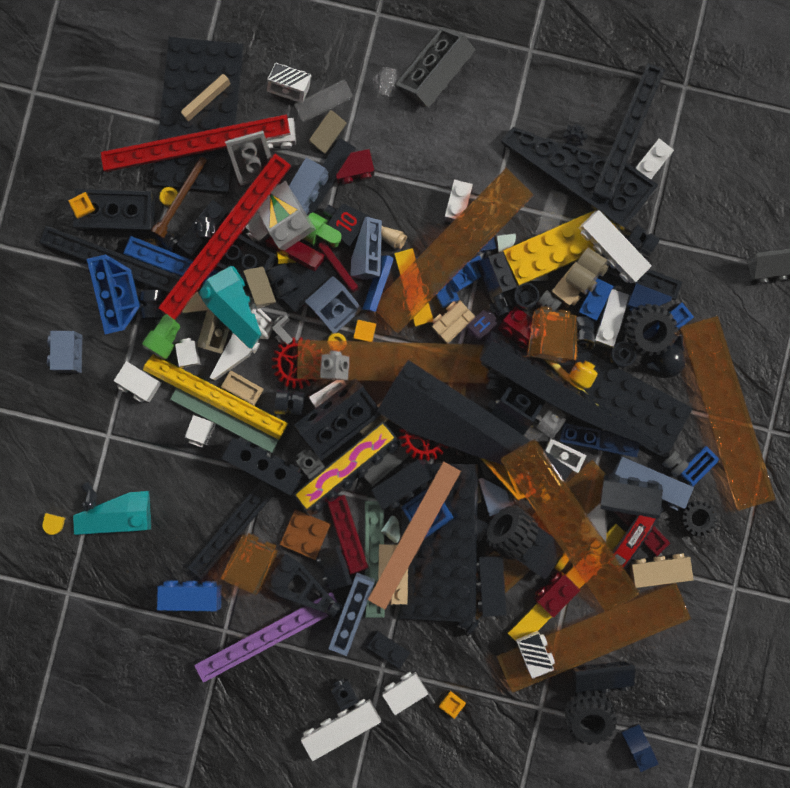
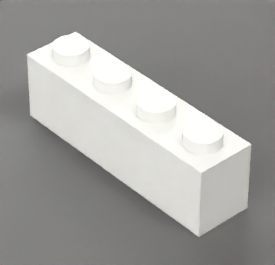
[578,210,651,283]
[301,699,381,761]

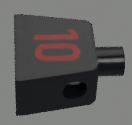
[323,204,370,249]

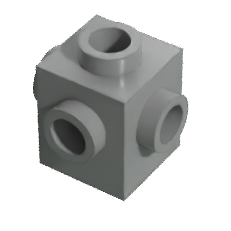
[320,351,349,380]

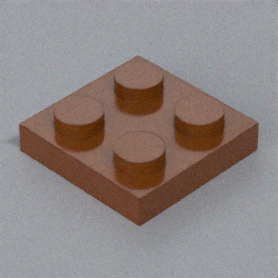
[280,509,331,560]

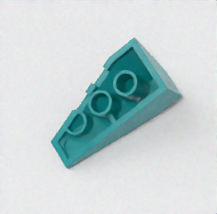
[198,266,262,349]

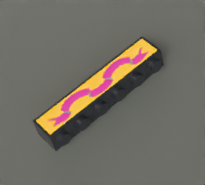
[293,421,401,516]

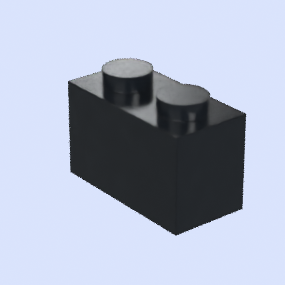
[477,252,517,299]

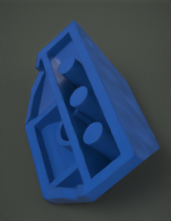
[87,255,140,334]

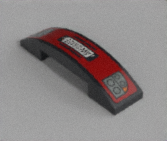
[604,508,663,573]

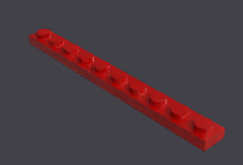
[101,114,291,172]
[159,154,291,320]

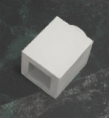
[175,338,200,368]

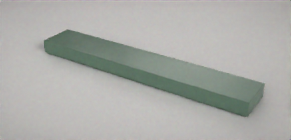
[170,388,279,453]
[365,501,385,618]

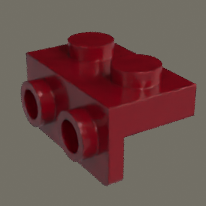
[498,306,535,352]
[534,572,580,618]

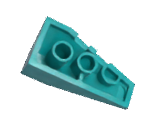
[73,491,151,535]

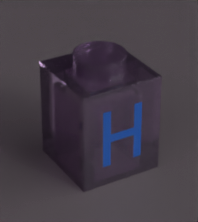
[466,310,497,341]

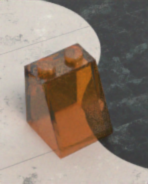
[527,306,578,363]
[220,533,279,595]

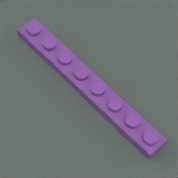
[194,592,338,683]

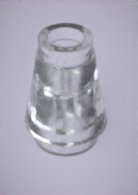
[379,67,398,96]

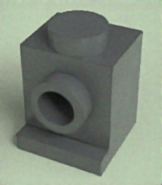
[296,449,326,479]

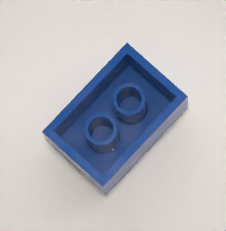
[157,580,222,611]

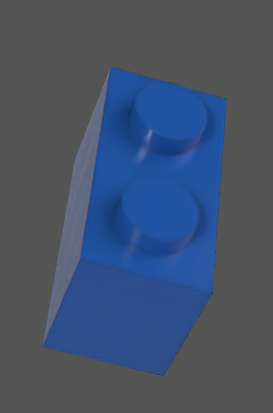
[577,278,614,322]

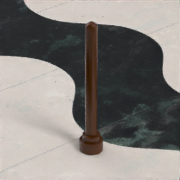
[151,157,206,239]

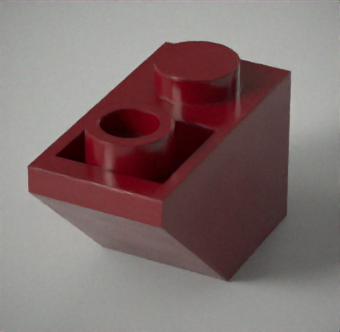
[336,149,375,184]

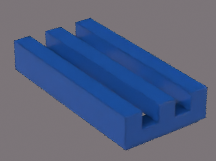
[680,446,720,487]

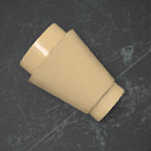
[381,226,407,249]

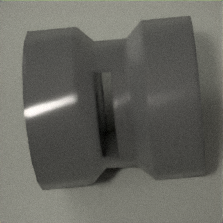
[536,290,562,314]
[661,450,689,477]

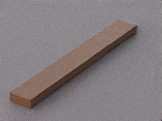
[368,462,461,609]

